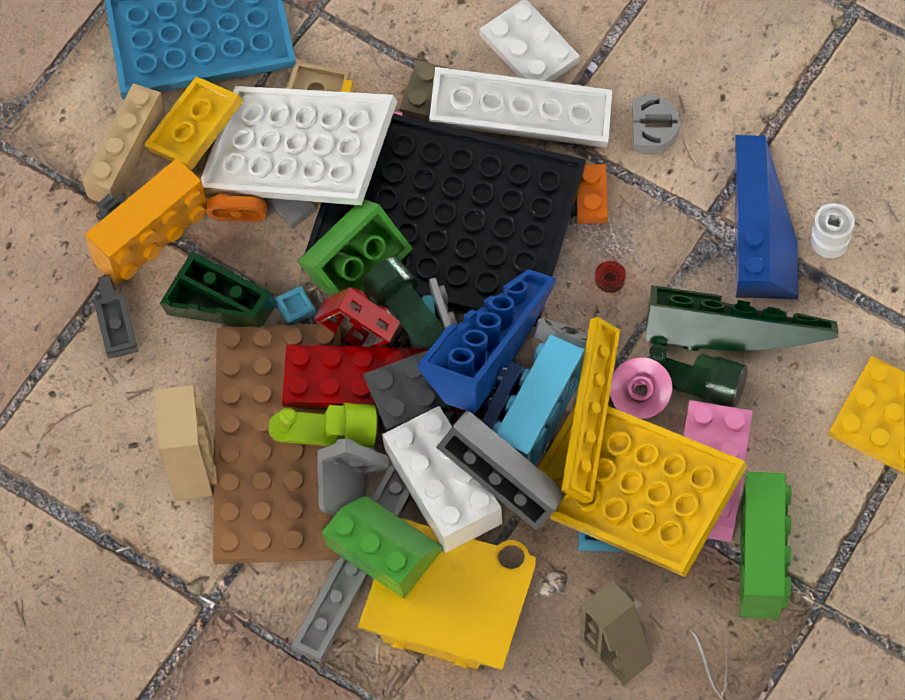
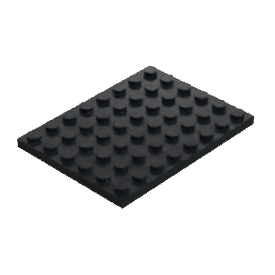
[302,114,586,327]

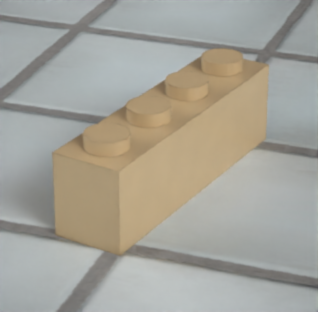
[82,83,165,202]

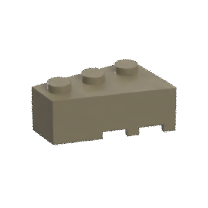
[579,580,652,686]

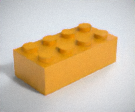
[84,158,207,286]

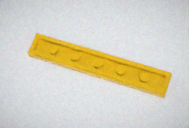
[561,317,620,504]

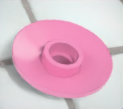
[610,357,673,420]

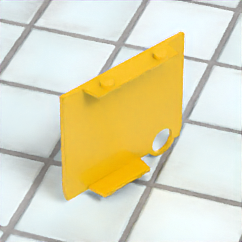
[358,518,536,671]

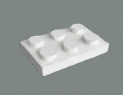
[479,0,580,82]

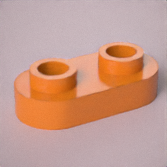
[206,193,267,222]

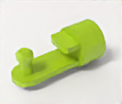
[268,403,378,448]

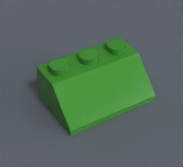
[297,199,413,297]
[322,496,443,599]

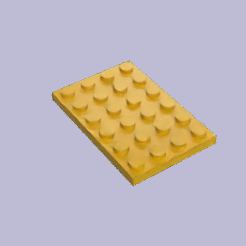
[538,404,748,577]

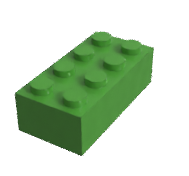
[739,471,792,619]

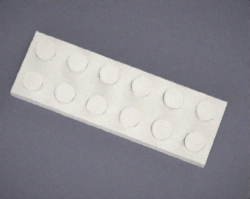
[429,67,612,148]

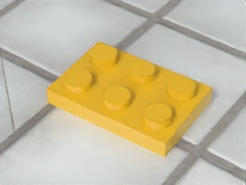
[144,76,243,171]

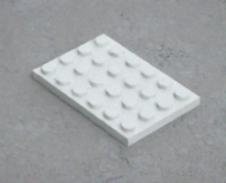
[200,86,397,205]

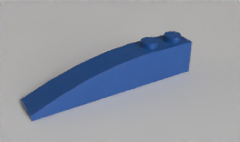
[735,135,798,299]
[418,269,556,413]

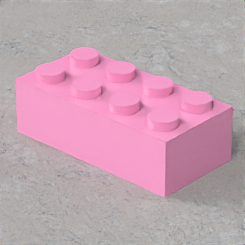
[683,400,753,542]

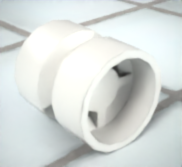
[810,203,855,259]

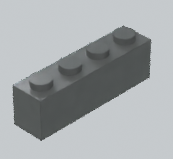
[436,410,566,531]

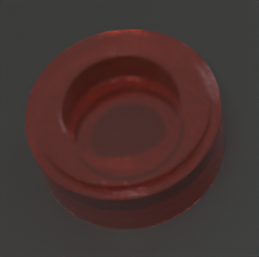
[595,261,626,293]

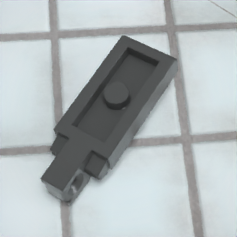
[93,275,138,359]

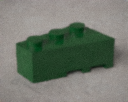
[160,251,276,328]

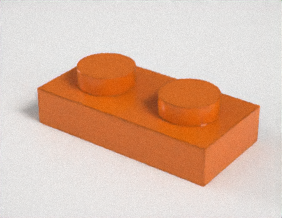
[576,164,608,224]

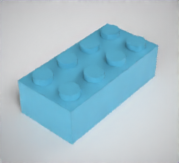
[492,334,585,465]

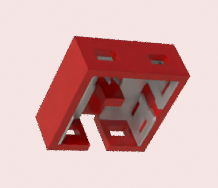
[314,287,400,347]

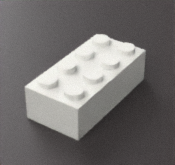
[382,406,502,553]

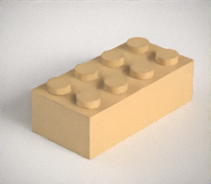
[154,385,217,500]

